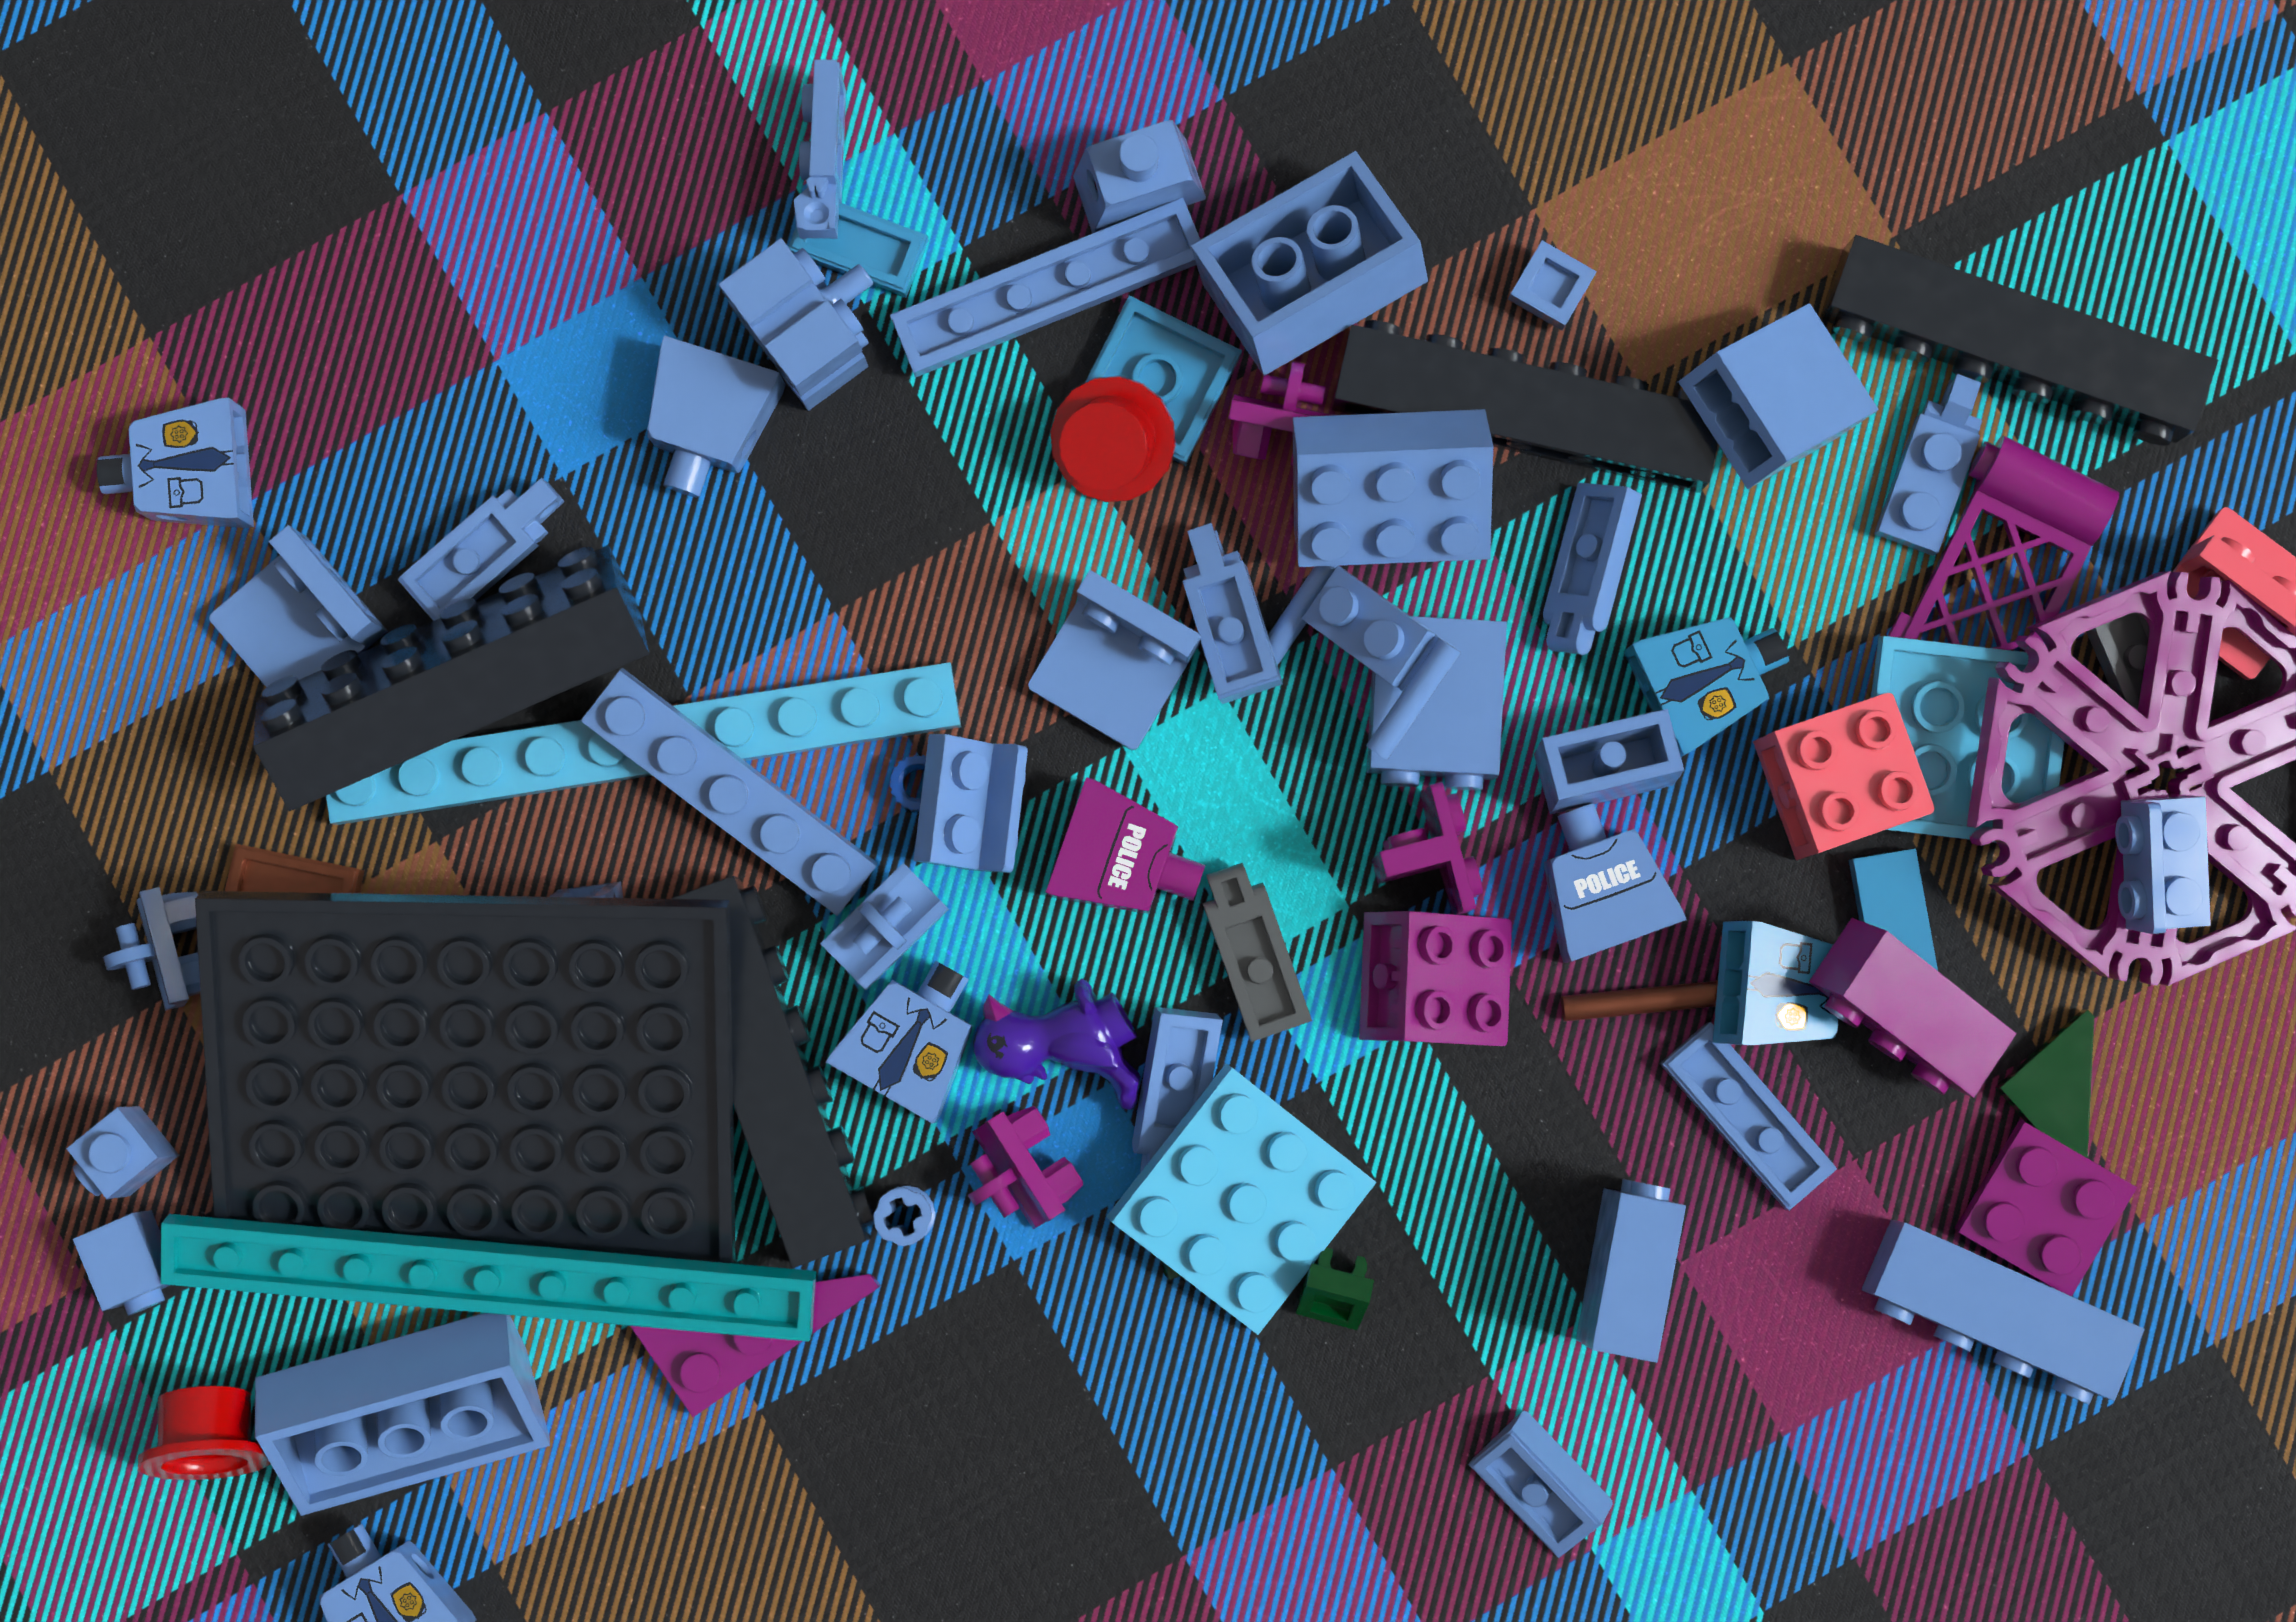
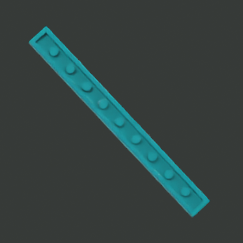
[161,1214,816,1342]

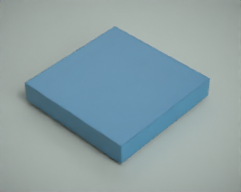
[1085,295,1242,466]

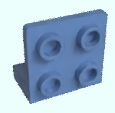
[209,525,388,687]
[1028,570,1201,750]

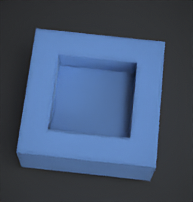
[1508,240,1597,331]

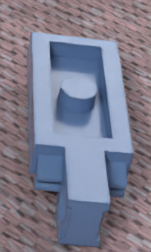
[794,60,846,239]
[1874,374,1982,556]
[398,478,564,621]
[1183,523,1283,704]

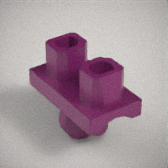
[1228,361,1334,466]
[968,1106,1083,1229]

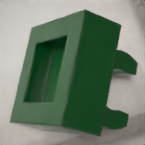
[1295,1247,1374,1330]

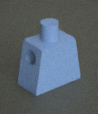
[1073,120,1206,234]
[648,335,786,498]

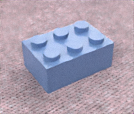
[1191,151,1428,376]
[1293,409,1493,567]

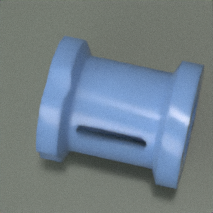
[873,1185,936,1246]

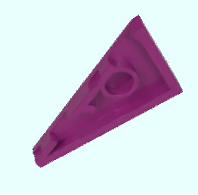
[631,1274,881,1417]

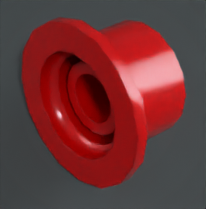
[1050,376,1176,502]
[138,1386,270,1480]

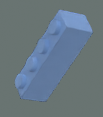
[1861,1220,2145,1405]

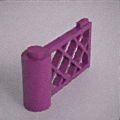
[1888,435,2119,652]

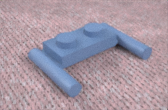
[1268,566,1461,760]

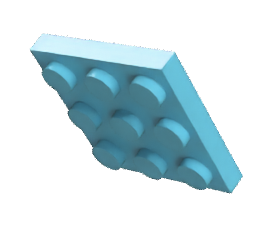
[1871,636,2065,843]
[1106,1064,1377,1335]

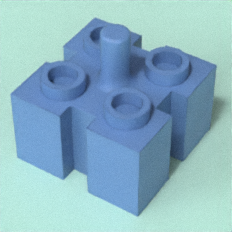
[719,238,873,411]

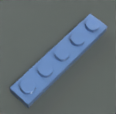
[890,198,1200,378]
[581,668,877,916]

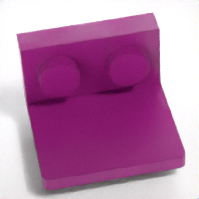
[1359,911,1512,1046]

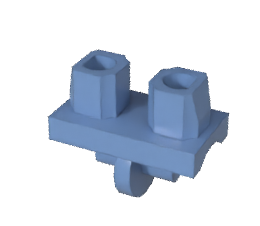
[820,863,949,990]
[103,887,201,1011]

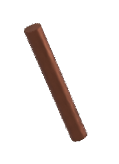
[1561,981,1718,1022]

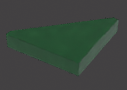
[1995,1009,2094,1158]

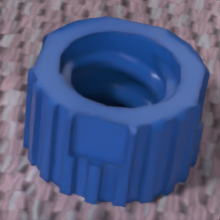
[889,755,926,813]

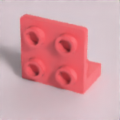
[1753,693,1935,860]

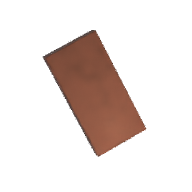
[225,844,365,894]

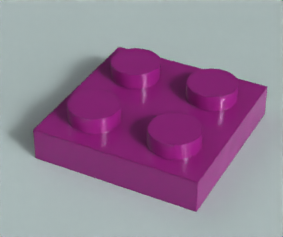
[1954,1119,2137,1296]

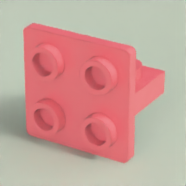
[2173,507,2296,680]

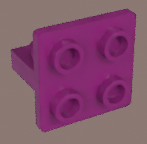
[1372,782,1483,915]

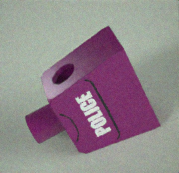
[1046,777,1206,914]

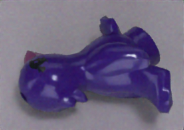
[973,978,1141,1110]

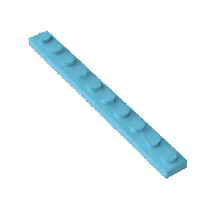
[326,662,961,825]

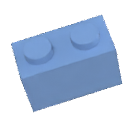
[1534,709,1684,815]

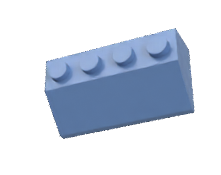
[255,1313,550,1516]

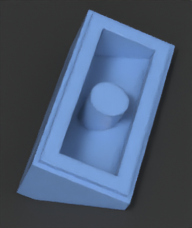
[1469,1411,1613,1558]

